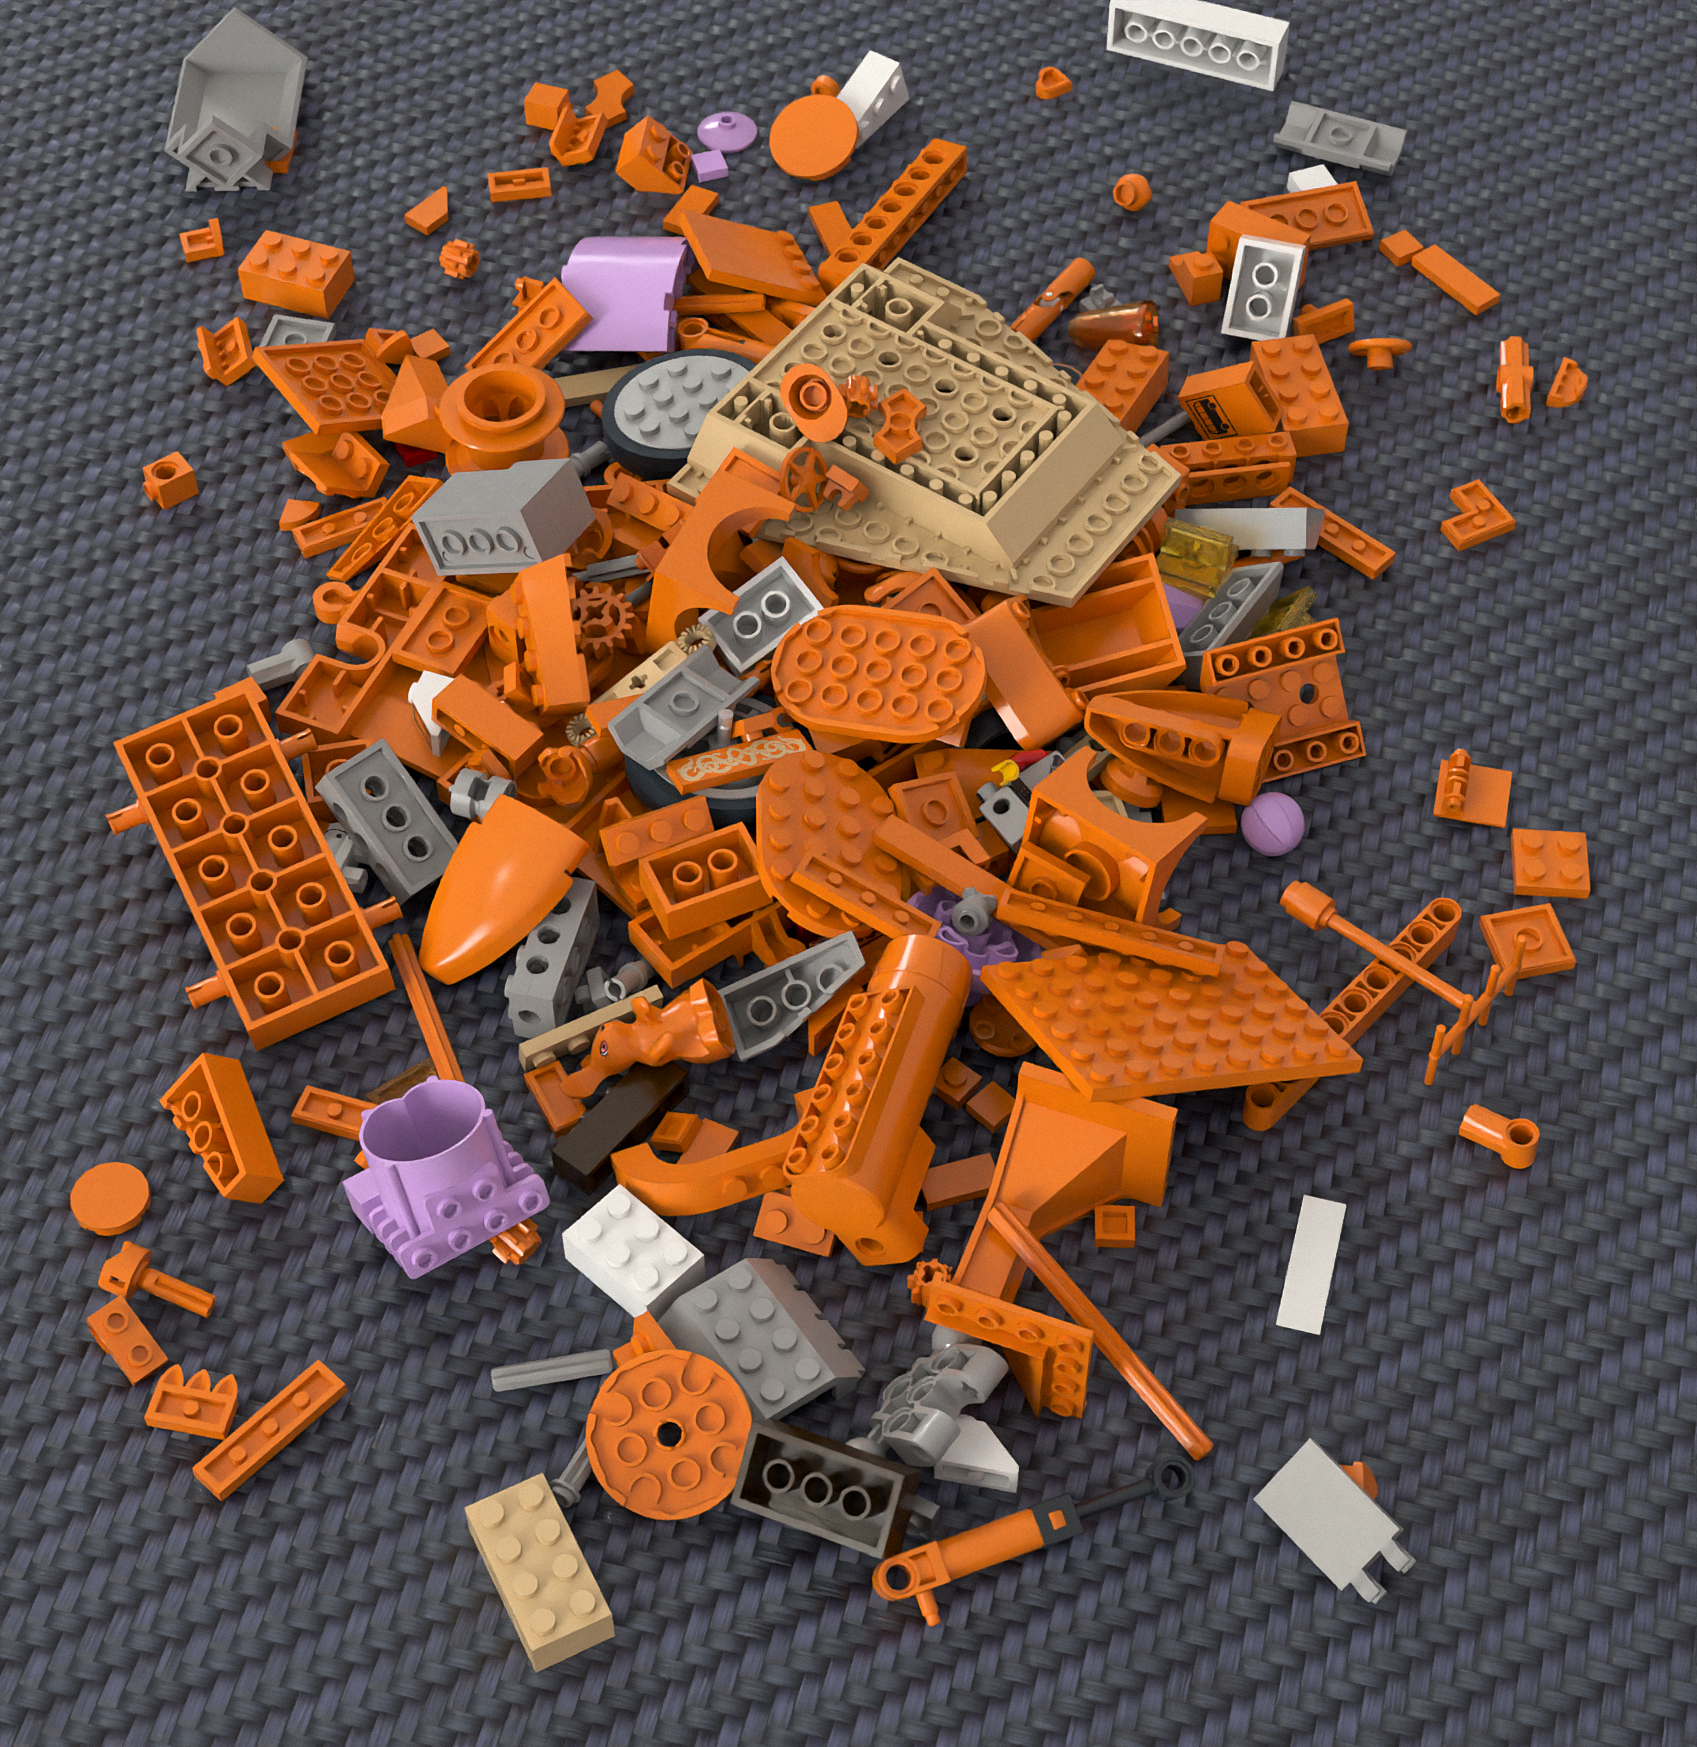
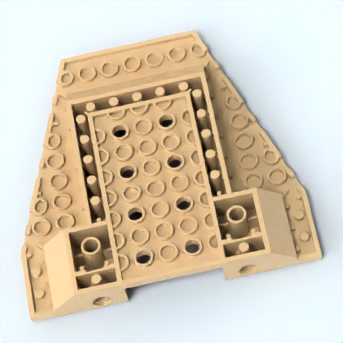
[667,257,1181,608]

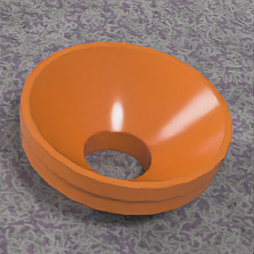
[1100,758,1165,808]

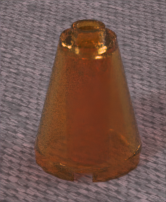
[1068,300,1159,352]

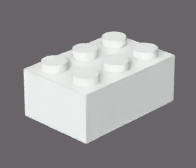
[1221,234,1306,341]
[698,556,824,678]
[562,1184,706,1322]

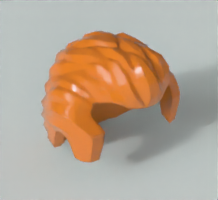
[538,745,593,807]

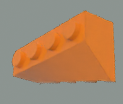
[510,553,590,717]
[159,1052,284,1204]

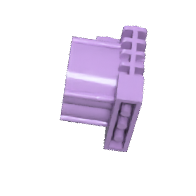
[342,1075,550,1279]

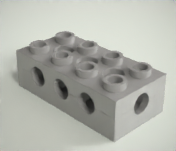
[315,738,459,907]
[504,876,600,1039]

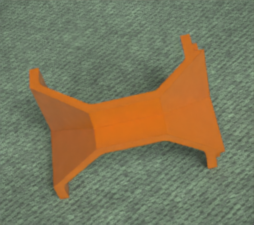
[924,1061,1178,1419]

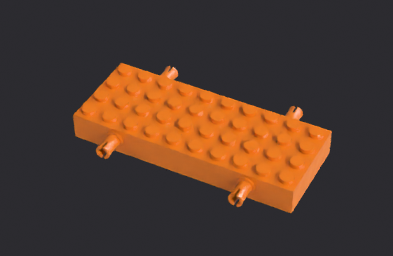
[105,685,403,1052]

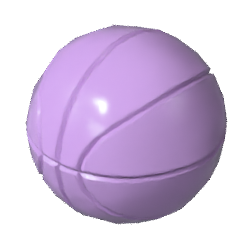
[1241,792,1305,856]

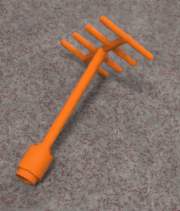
[1280,880,1527,1085]

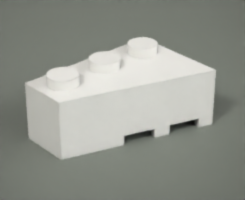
[837,50,910,149]

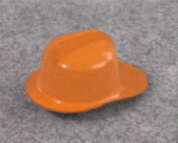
[780,364,848,443]

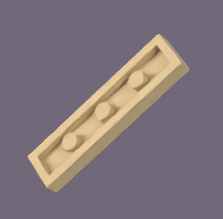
[519,985,663,1072]

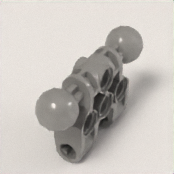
[845,1324,1009,1467]

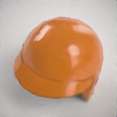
[563,507,613,569]

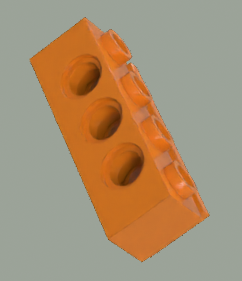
[1160,431,1297,506]

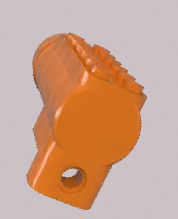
[783,935,973,1266]

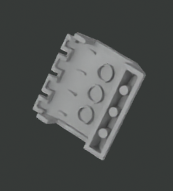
[657,1258,866,1421]

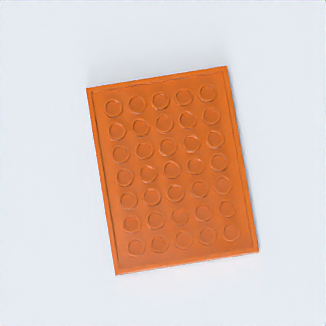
[980,941,1363,1103]

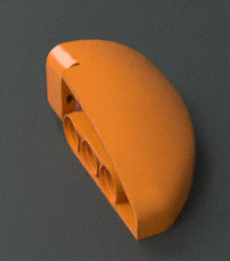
[1084,690,1282,807]
[419,794,590,985]

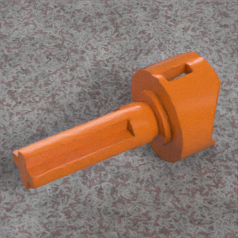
[98,1241,217,1318]

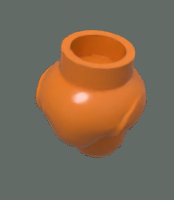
[1113,173,1152,211]

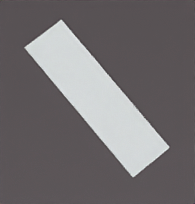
[1276,1195,1347,1335]

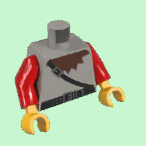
[991,749,1080,809]

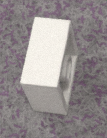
[1287,164,1337,193]

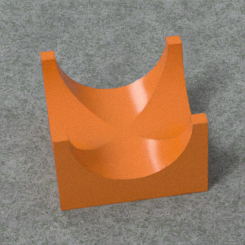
[643,468,796,670]
[1020,745,1208,954]

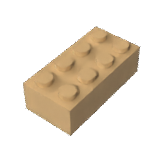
[464,1473,615,1673]

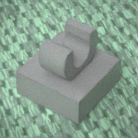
[1079,284,1124,328]
[574,966,617,1014]

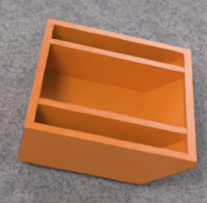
[1023,553,1187,702]

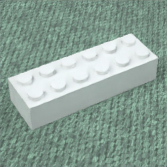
[1106,0,1290,91]

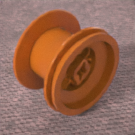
[439,363,570,476]

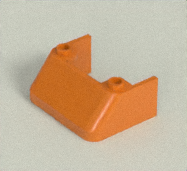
[962,593,1089,751]

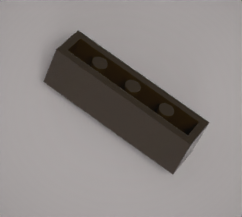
[551,1061,690,1196]

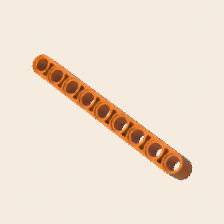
[1242,897,1462,1131]

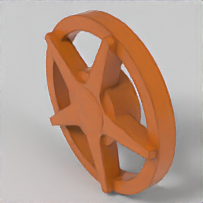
[779,447,829,513]

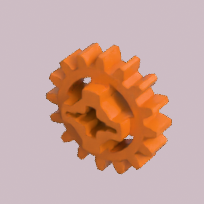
[571,586,636,659]

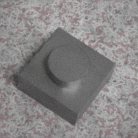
[906,1495,940,1540]

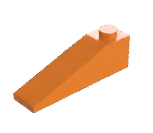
[326,475,444,582]
[914,748,1053,824]

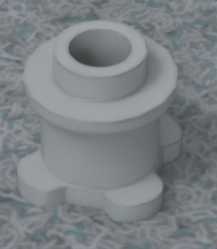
[951,887,998,936]

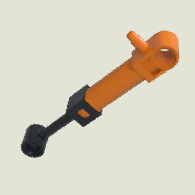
[872,1456,1195,1627]

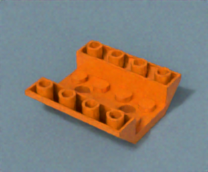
[1199,617,1366,783]

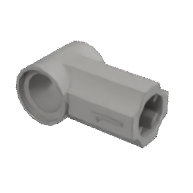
[246,639,315,691]

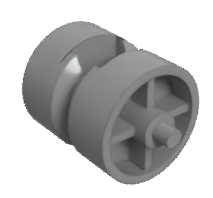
[449,768,517,820]

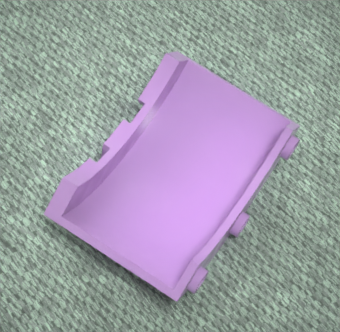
[560,237,701,354]

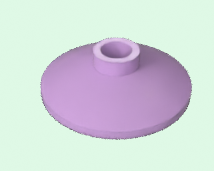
[698,112,757,153]

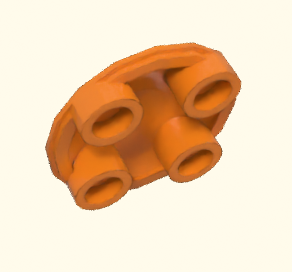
[969,994,1037,1057]

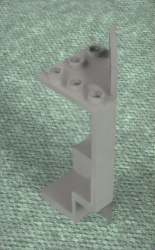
[164,7,307,192]

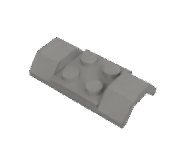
[1273,101,1407,177]
[608,644,760,770]

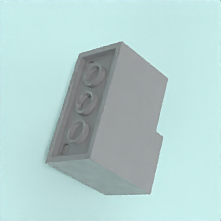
[411,458,596,576]

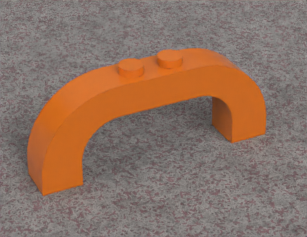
[610,1088,814,1216]

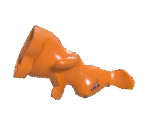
[559,978,736,1099]

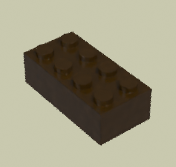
[730,1418,923,1559]

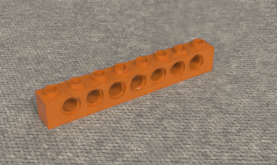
[817,138,967,296]

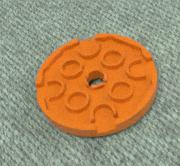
[586,1349,754,1520]

